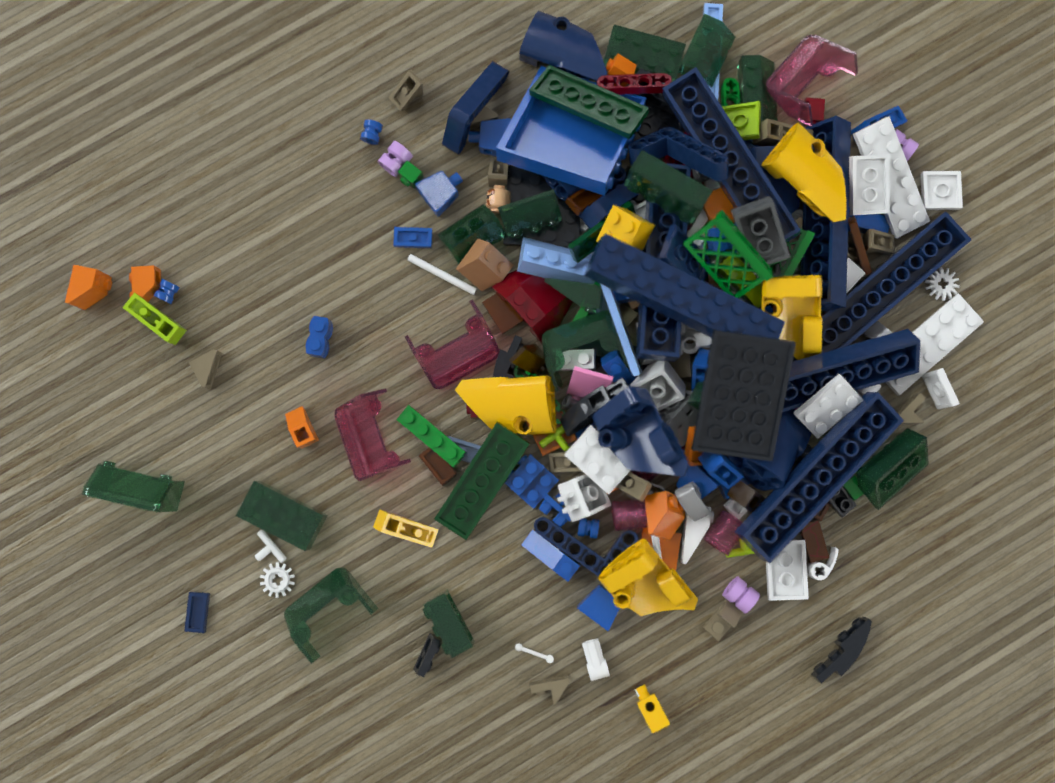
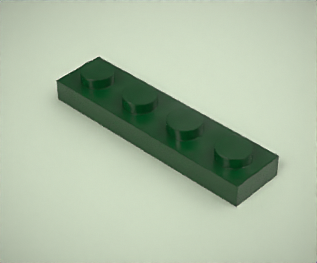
[568,201,636,263]

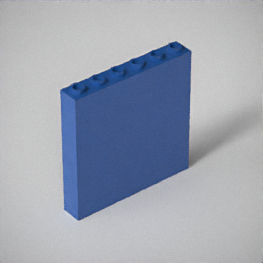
[496,66,647,196]

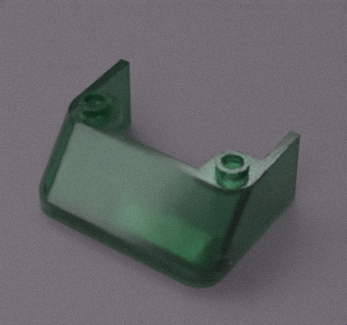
[542,310,629,392]
[82,460,185,512]
[284,567,378,664]

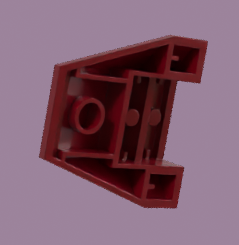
[491,270,581,344]

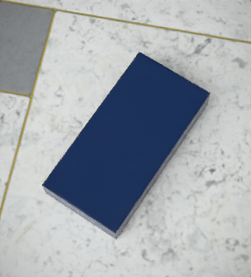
[184,591,210,633]

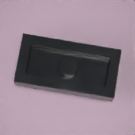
[413,633,441,677]

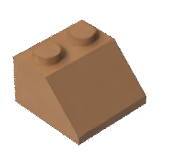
[456,239,513,291]

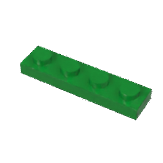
[396,405,467,468]

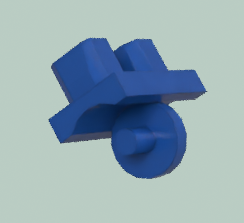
[539,493,571,527]

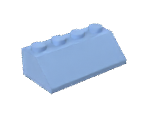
[517,237,595,289]

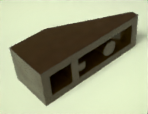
[509,343,550,374]
[727,480,766,513]

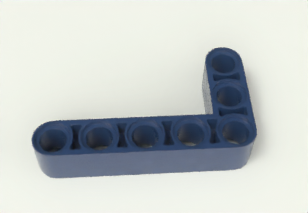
[442,61,510,155]
[628,127,729,181]
[534,517,638,577]

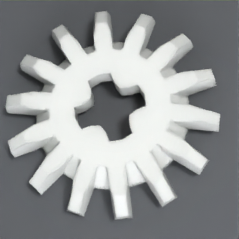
[925,267,960,301]
[260,562,295,598]

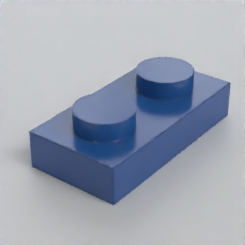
[393,227,433,248]

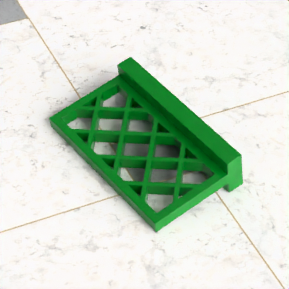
[683,210,773,298]
[755,228,815,305]

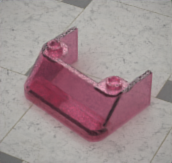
[766,34,858,126]
[405,299,500,389]
[334,388,411,481]

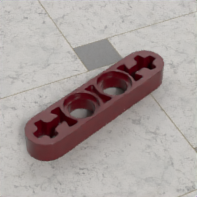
[597,73,672,95]

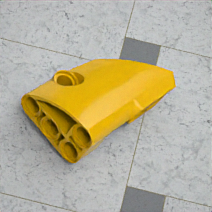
[761,122,846,222]
[762,275,822,360]
[455,375,556,435]
[598,538,698,617]

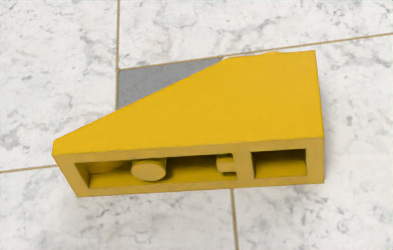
[373,509,439,548]

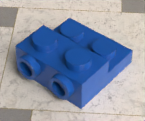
[505,454,559,509]

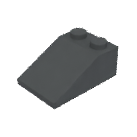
[731,196,790,267]

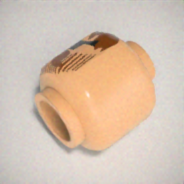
[486,185,511,214]

